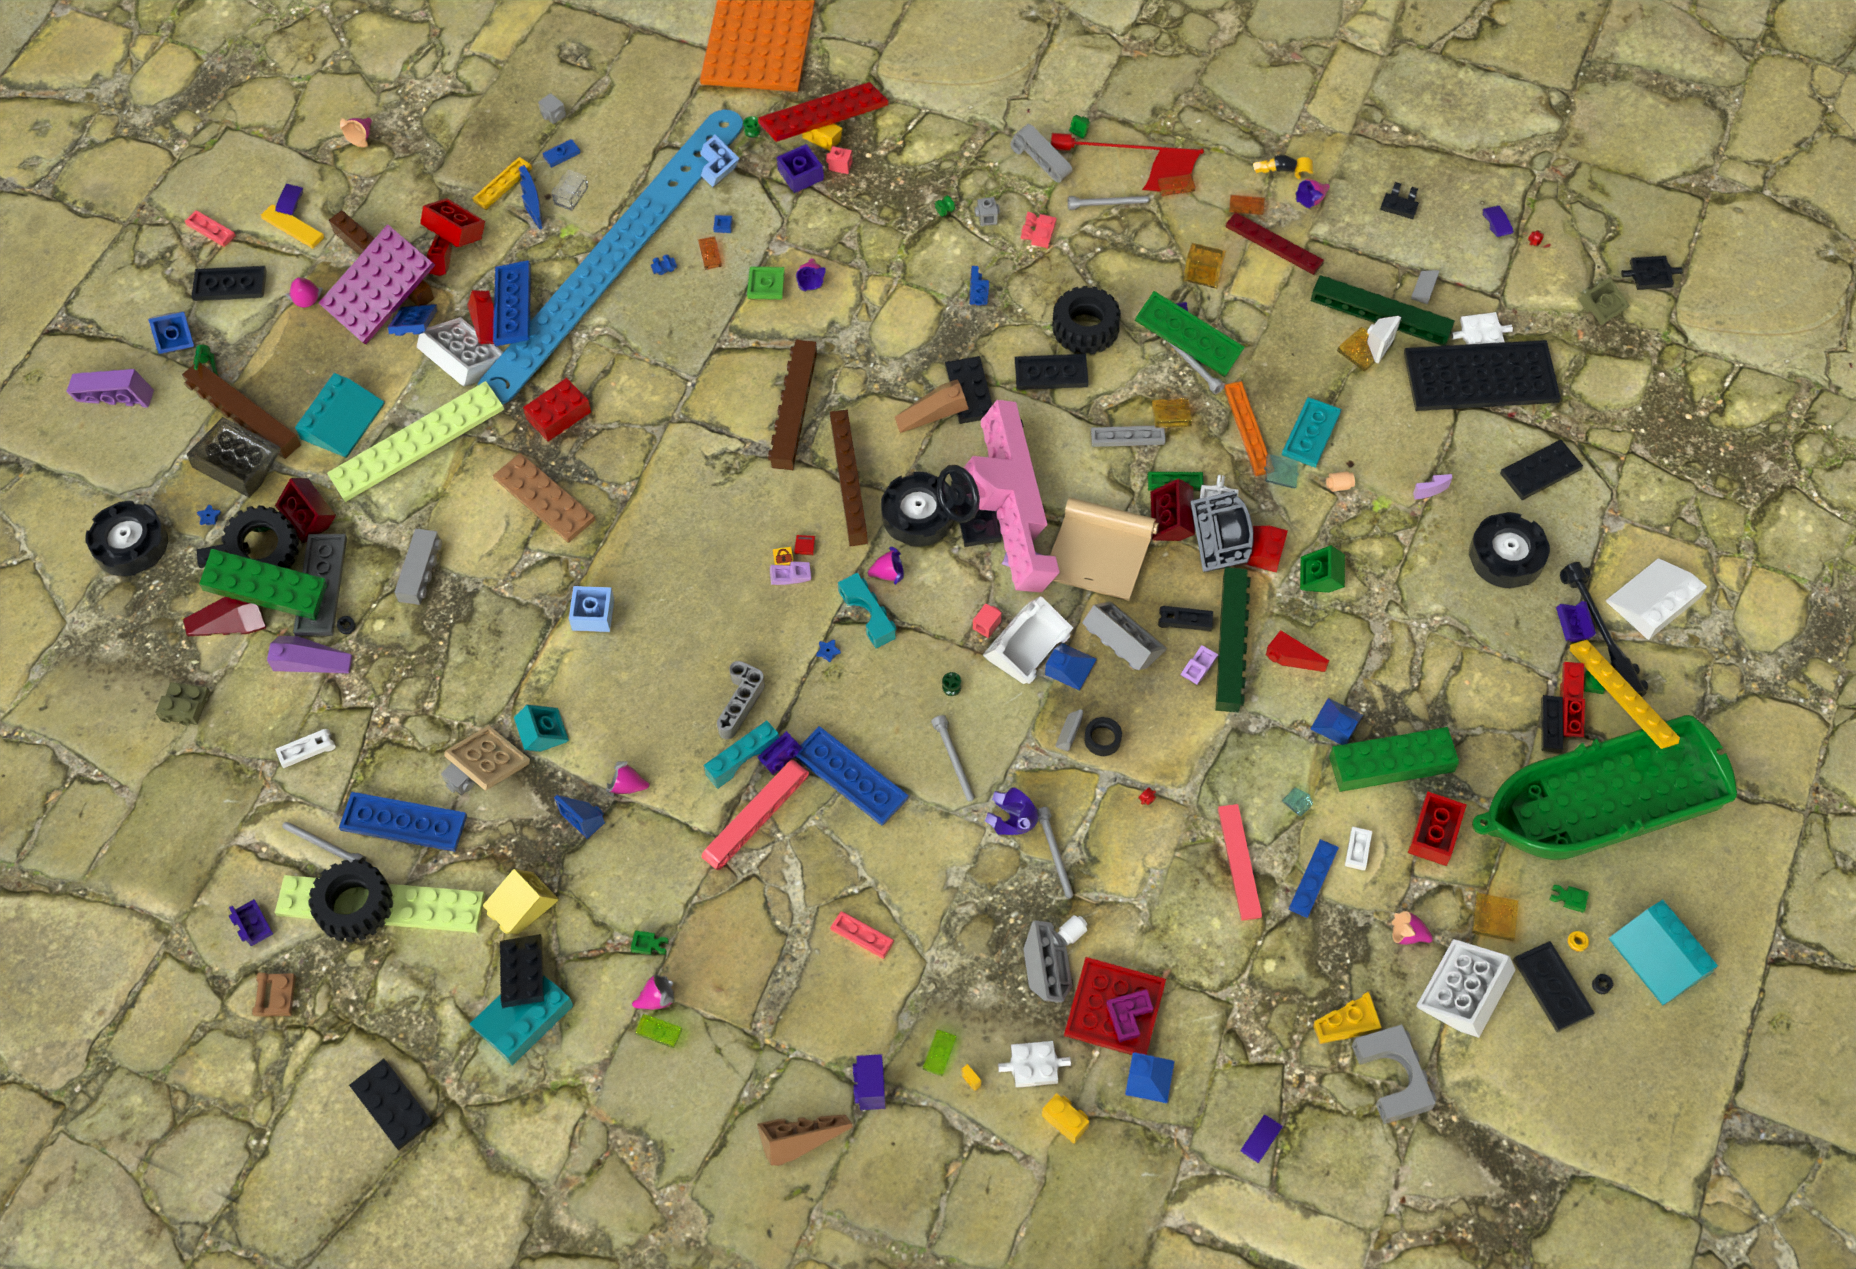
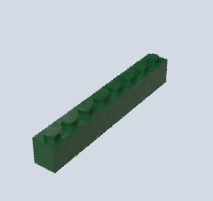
[1311,275,1455,346]
[1215,567,1251,713]

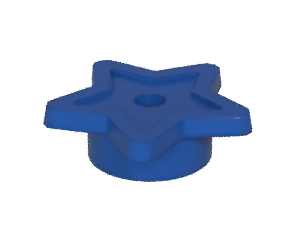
[197,505,221,525]
[816,640,841,662]

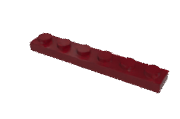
[1226,212,1324,275]

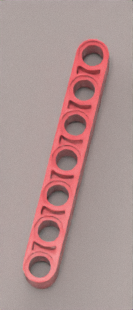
[701,760,809,870]

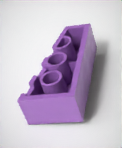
[66,369,154,408]

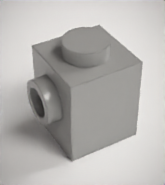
[538,93,566,124]
[441,763,475,796]

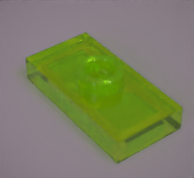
[635,1014,683,1048]
[923,1029,957,1077]

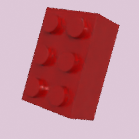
[420,198,485,247]
[523,378,591,442]
[1407,791,1467,866]

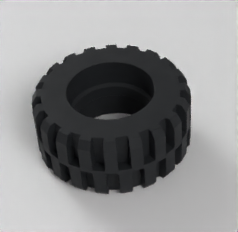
[1052,286,1121,355]
[221,505,299,569]
[308,859,393,942]

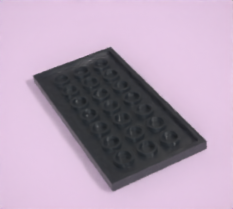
[1404,340,1561,411]

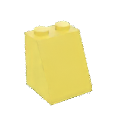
[483,869,559,934]

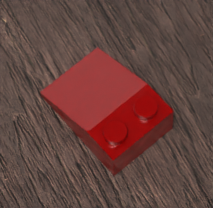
[1245,526,1288,573]

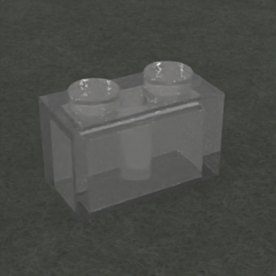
[551,169,589,211]

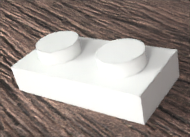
[1345,827,1372,871]

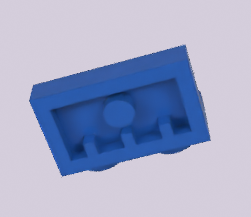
[970,266,989,305]

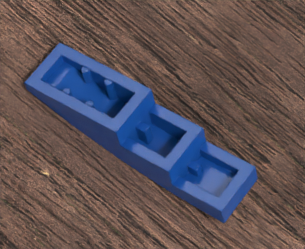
[519,165,542,230]

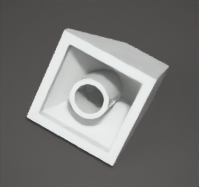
[1367,316,1401,363]

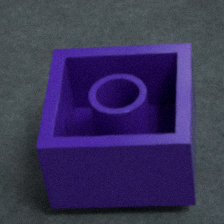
[777,144,824,193]
[853,1054,886,1110]

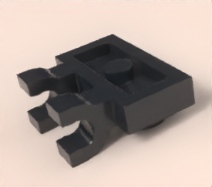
[1380,182,1419,220]

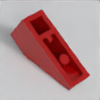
[427,234,453,276]
[467,290,494,344]
[1266,630,1330,672]

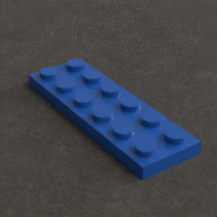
[493,260,531,347]
[795,726,908,826]
[339,792,467,852]

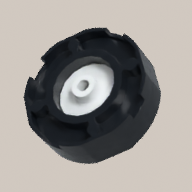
[881,472,956,547]
[85,501,168,576]
[1469,512,1550,589]

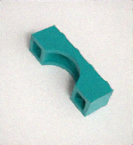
[837,573,897,649]
[703,720,779,789]

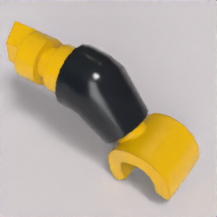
[1253,155,1313,179]

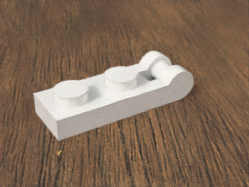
[275,729,336,768]

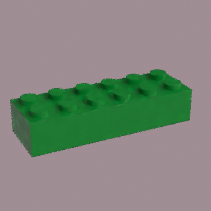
[199,549,327,620]
[1329,727,1459,792]

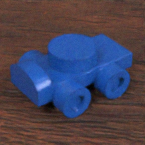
[651,254,677,275]

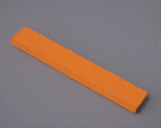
[1224,381,1274,476]

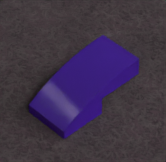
[275,183,303,215]
[1483,205,1513,237]
[1240,1114,1283,1164]

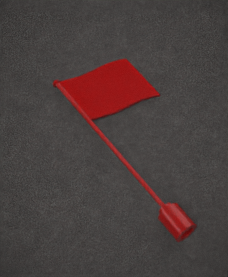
[1051,133,1204,193]

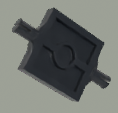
[1621,256,1683,290]

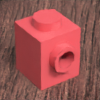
[826,146,853,174]
[973,603,1002,638]

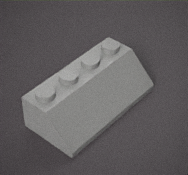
[1082,601,1167,670]

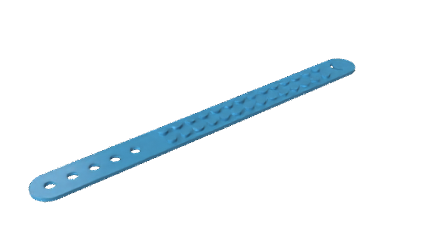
[477,110,743,404]

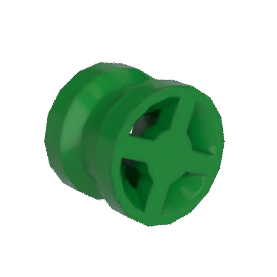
[743,116,761,138]
[935,195,955,217]

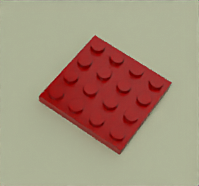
[1064,957,1166,1055]

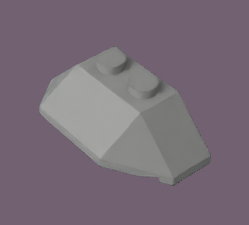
[1023,921,1072,1002]

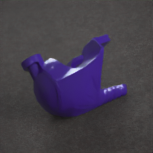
[985,787,1038,835]

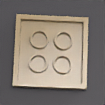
[444,725,530,791]

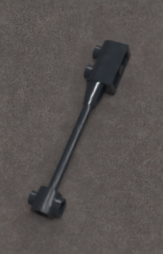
[1560,562,1648,697]

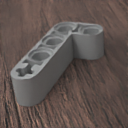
[1010,124,1072,182]
[717,661,765,739]

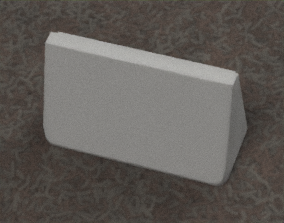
[1411,270,1440,304]
[1055,709,1083,752]

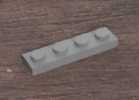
[1091,425,1165,447]

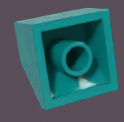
[514,704,569,752]

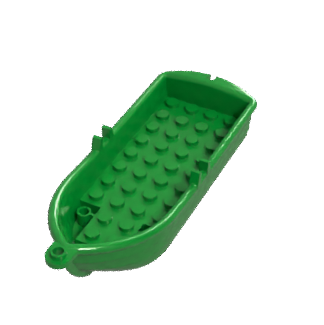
[1472,715,1737,860]

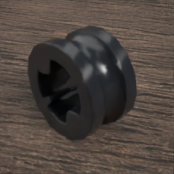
[337,616,356,635]
[1592,974,1614,994]

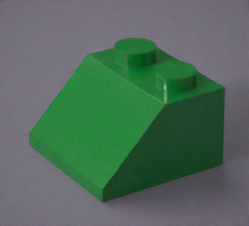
[1300,545,1345,593]

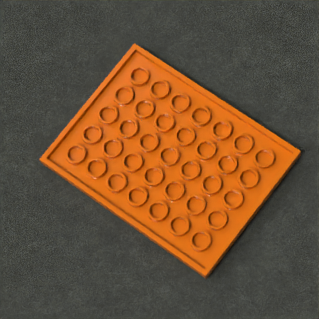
[700,0,816,92]

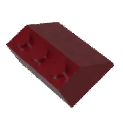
[275,478,336,543]
[1150,478,1195,541]

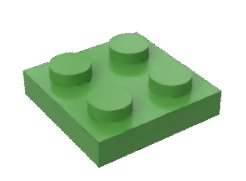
[747,267,785,300]

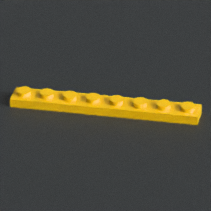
[1569,640,1680,749]

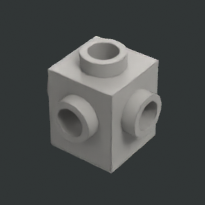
[974,197,1000,226]

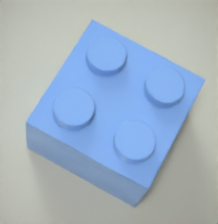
[569,586,614,632]

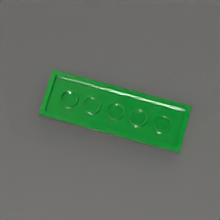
[1134,291,1245,377]

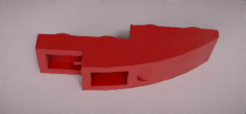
[1560,662,1585,738]

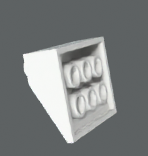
[417,317,503,387]
[1606,558,1707,640]
[1416,939,1515,1038]

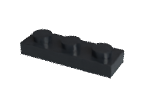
[1541,695,1563,753]

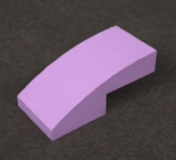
[1413,474,1452,500]
[770,562,811,585]
[1181,645,1218,685]

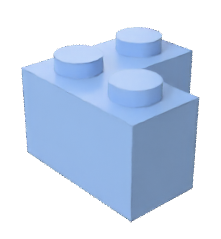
[700,135,739,187]

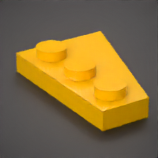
[1313,991,1382,1044]

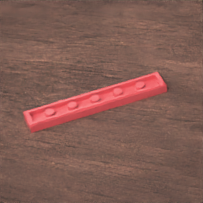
[1218,804,1262,921]

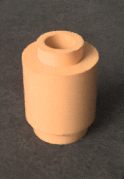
[1326,471,1355,492]

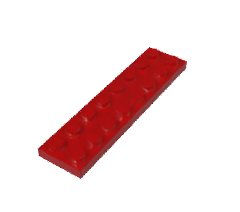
[758,82,888,142]

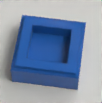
[713,215,733,233]

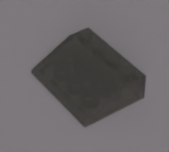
[187,417,281,498]

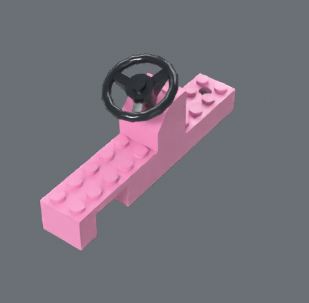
[937,400,1060,592]

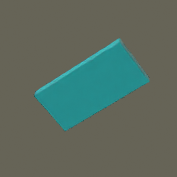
[1281,397,1342,468]

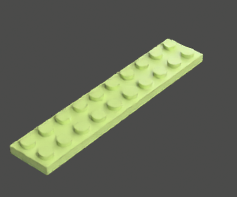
[327,381,505,502]
[275,875,485,933]

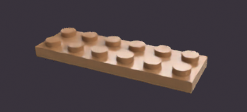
[493,453,595,543]

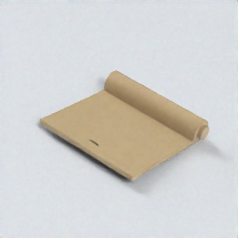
[1050,497,1159,601]

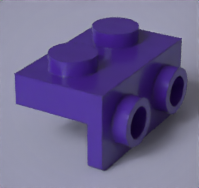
[1556,601,1596,642]
[757,731,802,775]
[229,899,273,946]

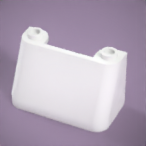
[983,596,1073,684]

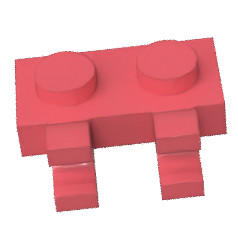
[1021,212,1057,249]

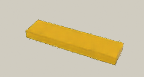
[472,157,532,210]
[261,204,325,249]

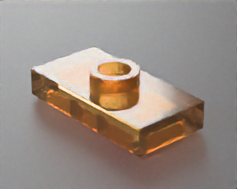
[1158,174,1196,196]
[1229,195,1265,215]
[698,236,722,270]

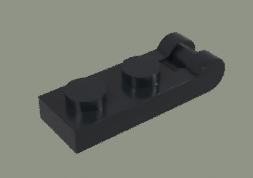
[1158,606,1214,631]

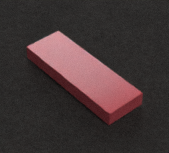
[185,210,236,247]
[830,911,894,959]

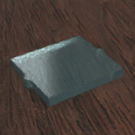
[1264,454,1299,489]

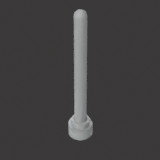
[1068,196,1150,210]
[1167,341,1225,394]
[931,715,974,802]
[1038,807,1073,899]
[282,822,366,864]

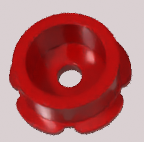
[1528,230,1544,247]
[1138,787,1157,805]

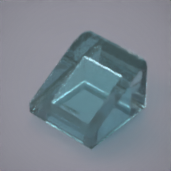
[1282,788,1313,816]

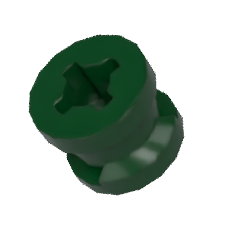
[942,672,962,696]

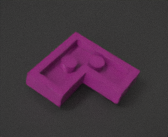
[1106,989,1153,1042]

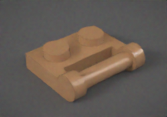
[252,973,296,1017]

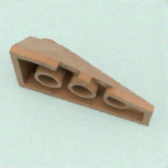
[895,379,968,433]
[757,1115,852,1166]

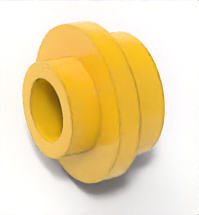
[1567,931,1589,952]

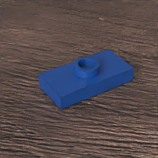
[542,139,580,168]

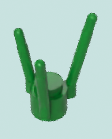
[193,345,218,376]

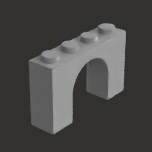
[1352,1024,1436,1125]

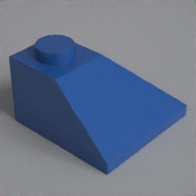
[148,311,194,354]
[1045,643,1097,691]
[1311,698,1363,745]
[554,795,605,839]
[1125,1052,1175,1103]

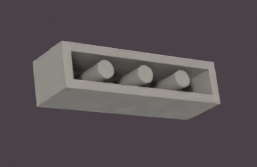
[394,528,442,605]

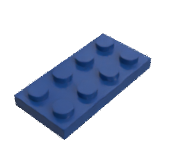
[388,304,437,336]

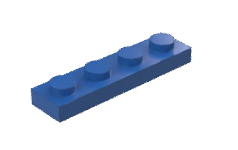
[1288,839,1339,918]

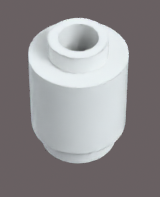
[1058,915,1087,946]

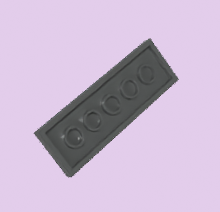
[293,534,347,636]

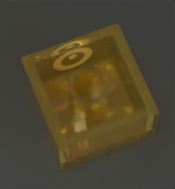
[1183,243,1226,289]

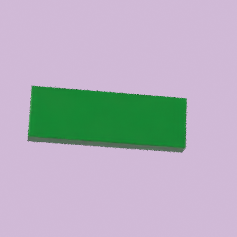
[1147,472,1204,491]

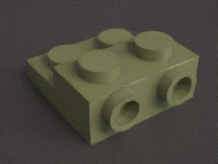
[1578,277,1630,325]
[155,682,209,726]

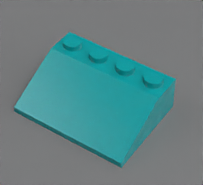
[295,373,385,458]
[1608,899,1718,1006]
[469,976,573,1066]

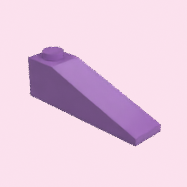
[267,636,352,673]

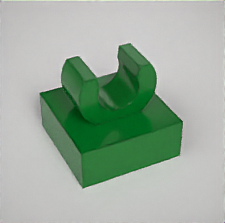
[1069,115,1090,138]

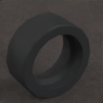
[1084,717,1122,756]

